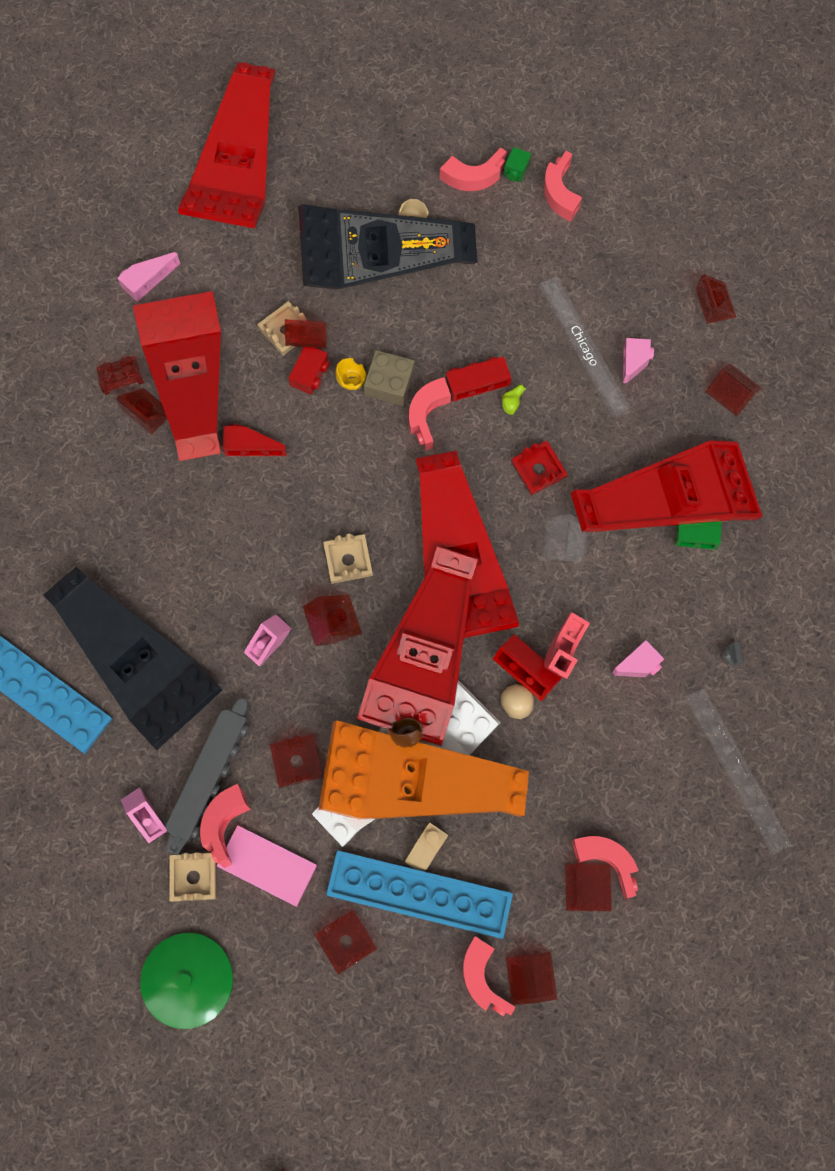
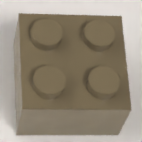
[364,350,415,406]

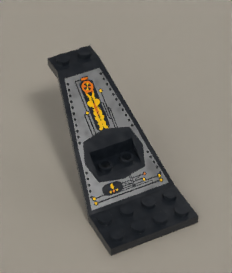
[298,204,478,290]

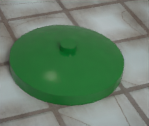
[140,933,233,1029]

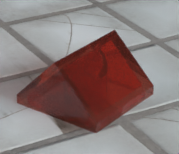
[696,274,737,324]
[285,319,329,348]
[705,364,762,417]
[116,388,167,435]
[506,952,557,1005]

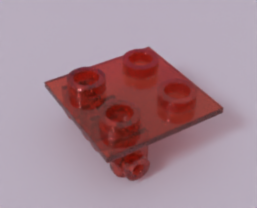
[565,864,612,911]

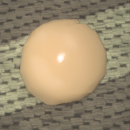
[398,199,429,218]
[500,684,534,719]

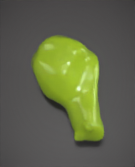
[502,383,526,415]

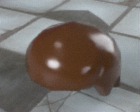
[388,718,424,748]

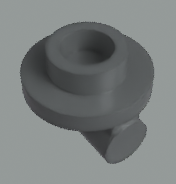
[723,642,744,666]

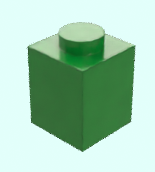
[504,147,531,182]

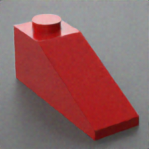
[223,424,287,456]

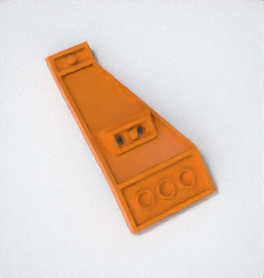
[318,720,529,820]

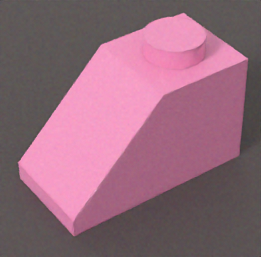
[623,338,654,383]
[244,615,292,666]
[612,641,664,677]
[121,787,167,843]

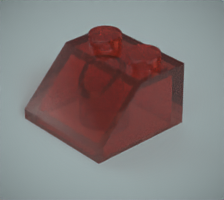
[303,595,362,646]

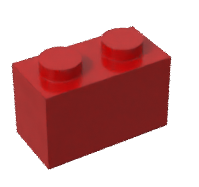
[288,344,330,395]

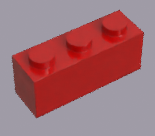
[445,356,511,402]
[492,634,562,702]

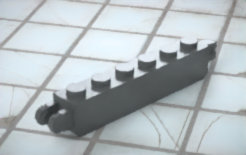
[165,698,250,856]

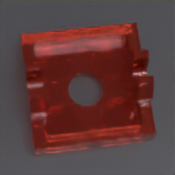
[97,356,144,395]
[270,734,323,788]
[314,910,377,975]

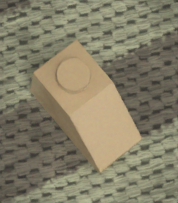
[404,822,448,872]

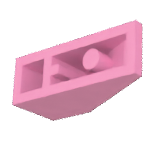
[117,252,180,302]

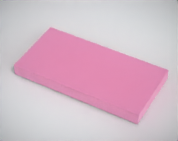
[217,825,317,907]

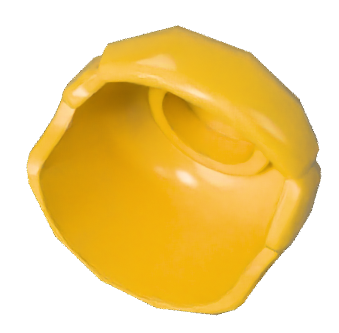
[335,358,367,391]

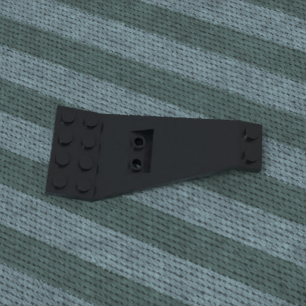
[44,566,222,750]

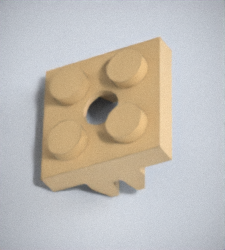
[257,301,314,356]
[323,533,373,584]
[169,853,216,902]

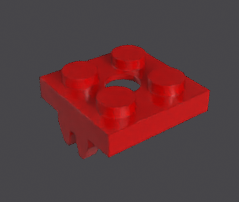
[511,441,568,496]

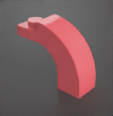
[439,147,507,191]
[544,151,582,222]
[409,377,451,451]
[544,612,590,679]
[200,784,251,868]
[572,836,638,899]
[463,936,515,1017]

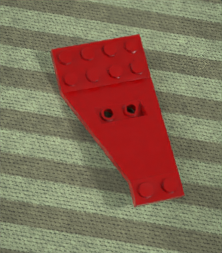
[178,62,275,229]
[133,291,221,461]
[571,441,763,532]
[415,450,519,638]
[357,546,478,746]

